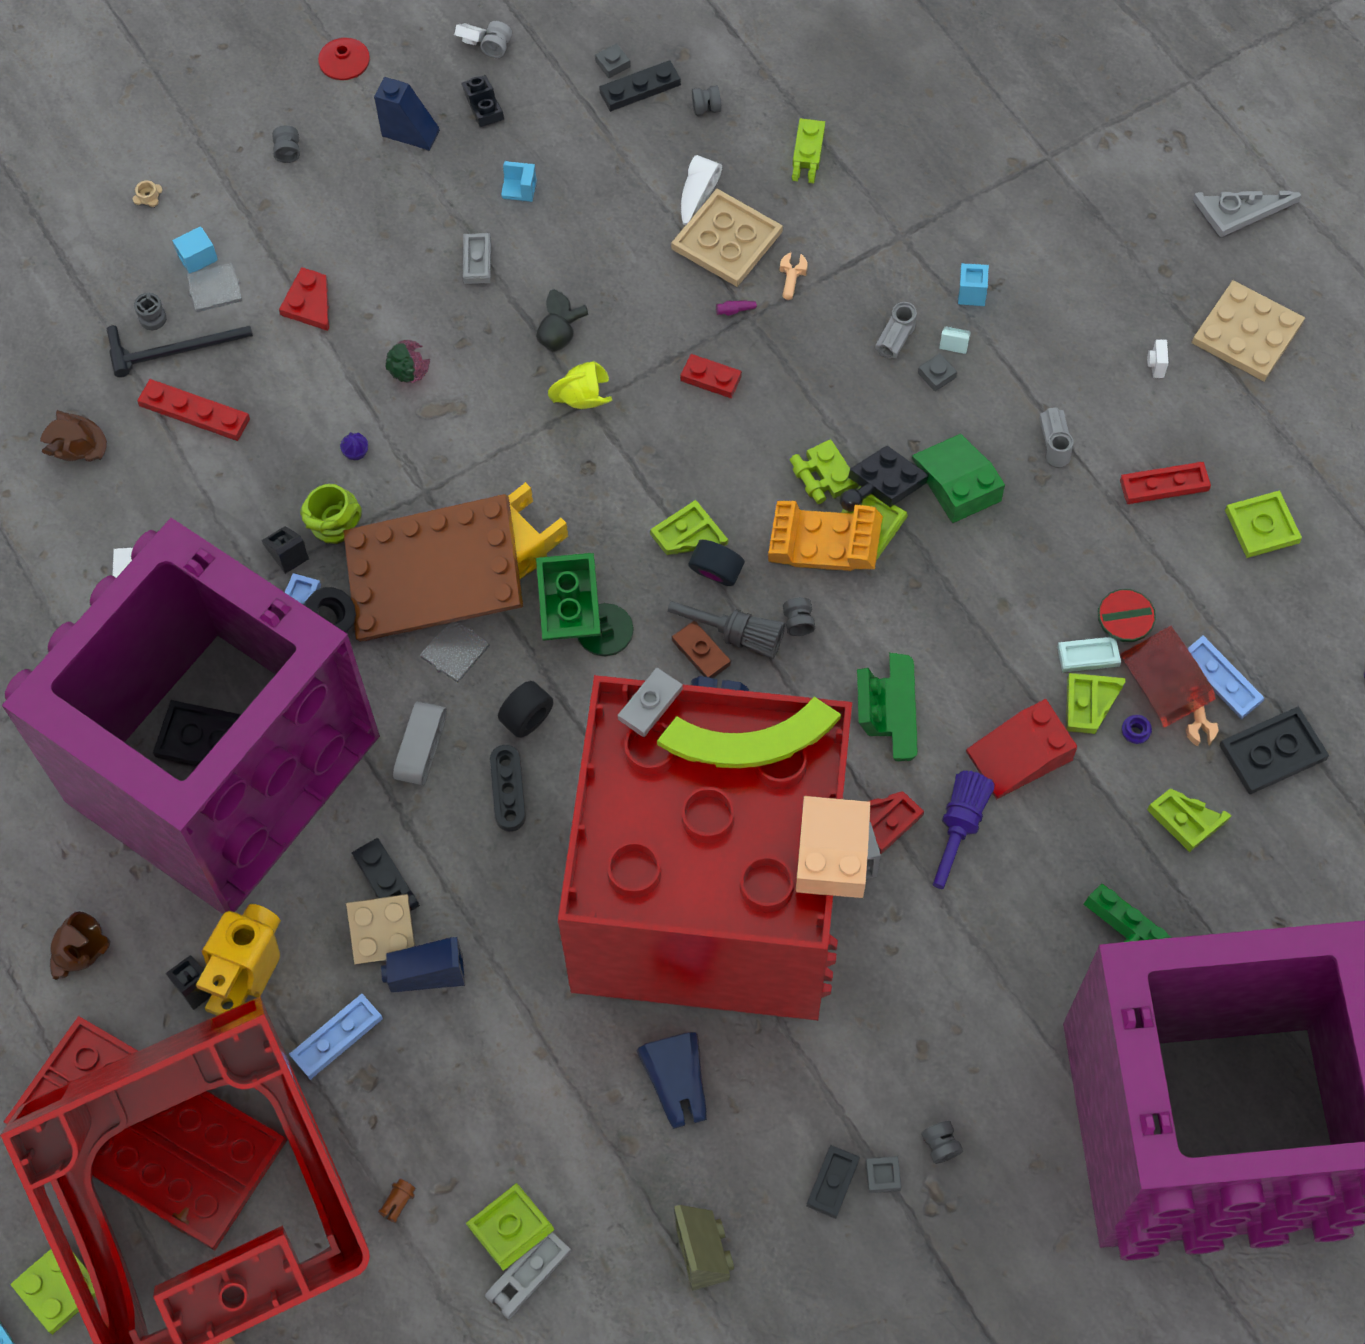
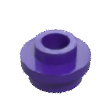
[1122,715,1152,744]

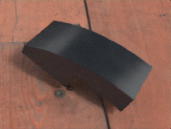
[462,75,504,127]

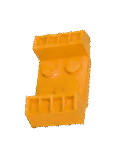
[768,501,883,571]

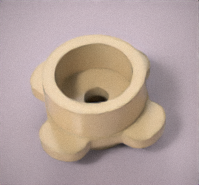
[133,180,162,207]

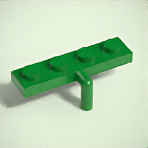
[1083,884,1172,942]

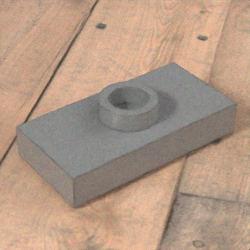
[463,233,491,284]
[618,667,683,737]

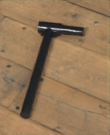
[107,325,253,377]

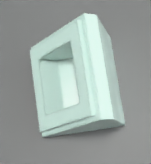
[939,326,971,354]

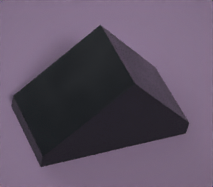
[261,526,309,574]
[165,955,215,1010]

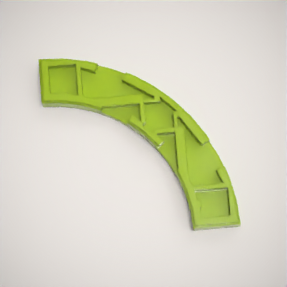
[657,697,841,768]

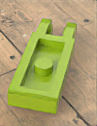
[792,118,825,183]

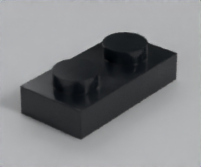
[806,1145,860,1219]

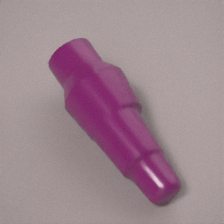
[716,300,757,316]

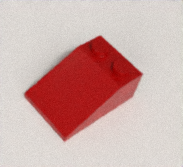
[966,699,1077,800]

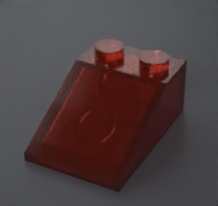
[1120,626,1216,728]

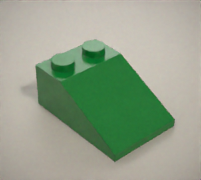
[912,433,1005,524]
[536,553,601,641]

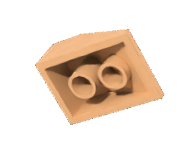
[796,796,870,898]

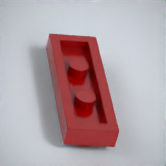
[1120,461,1211,504]

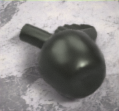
[536,289,589,352]

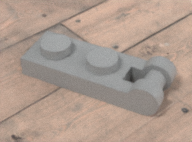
[485,1232,571,1319]

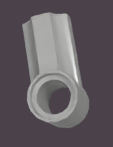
[875,302,917,359]
[1039,407,1073,467]

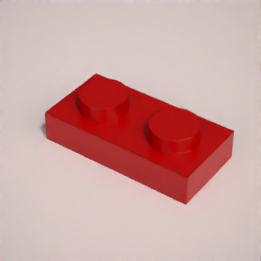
[680,354,742,399]

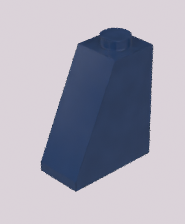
[374,77,440,151]
[381,937,465,992]

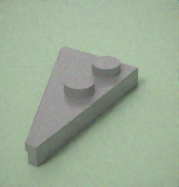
[1193,191,1302,238]

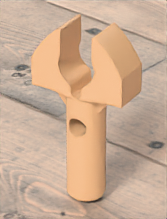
[780,252,808,300]
[1186,692,1219,746]

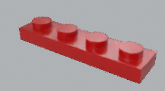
[137,379,250,441]

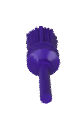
[932,770,995,889]

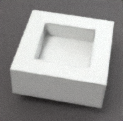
[454,23,486,45]
[1147,340,1169,378]

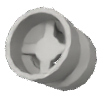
[480,21,512,58]

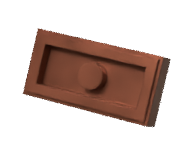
[672,621,731,678]

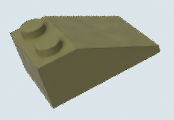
[674,1205,734,1291]

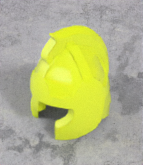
[548,361,612,409]

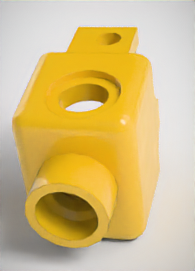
[508,482,568,579]
[196,904,281,1016]

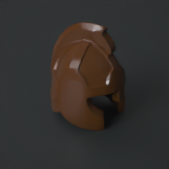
[40,410,107,462]
[50,911,111,980]

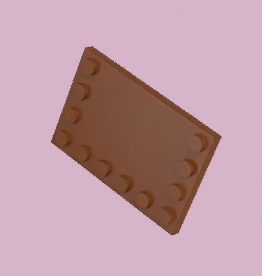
[343,494,523,642]

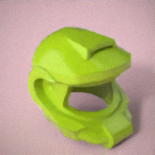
[300,484,362,544]

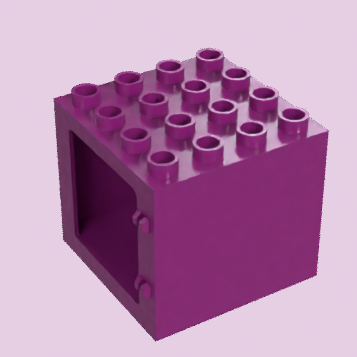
[2,518,380,914]
[1063,920,1365,1261]

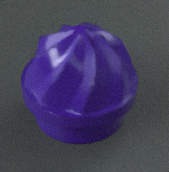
[340,432,368,460]

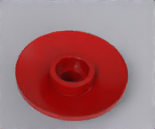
[318,38,370,80]

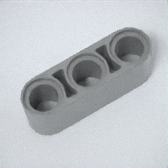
[393,701,447,786]

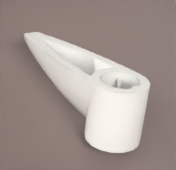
[681,155,722,226]

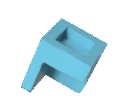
[501,161,537,202]
[172,227,218,274]
[958,263,989,306]

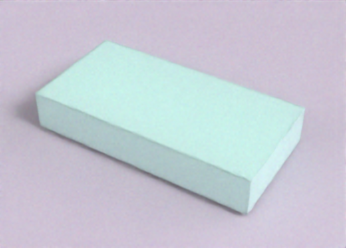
[1057,637,1121,673]

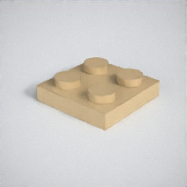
[346,894,415,964]

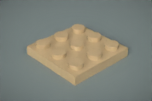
[671,189,783,287]
[1192,280,1305,382]

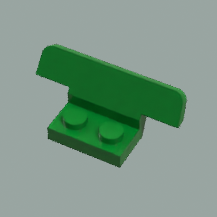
[857,652,918,761]

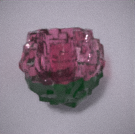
[385,340,430,383]

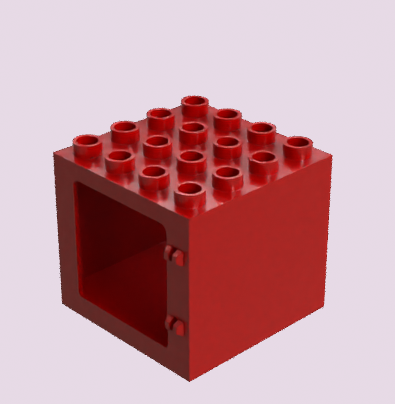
[558,675,852,1021]

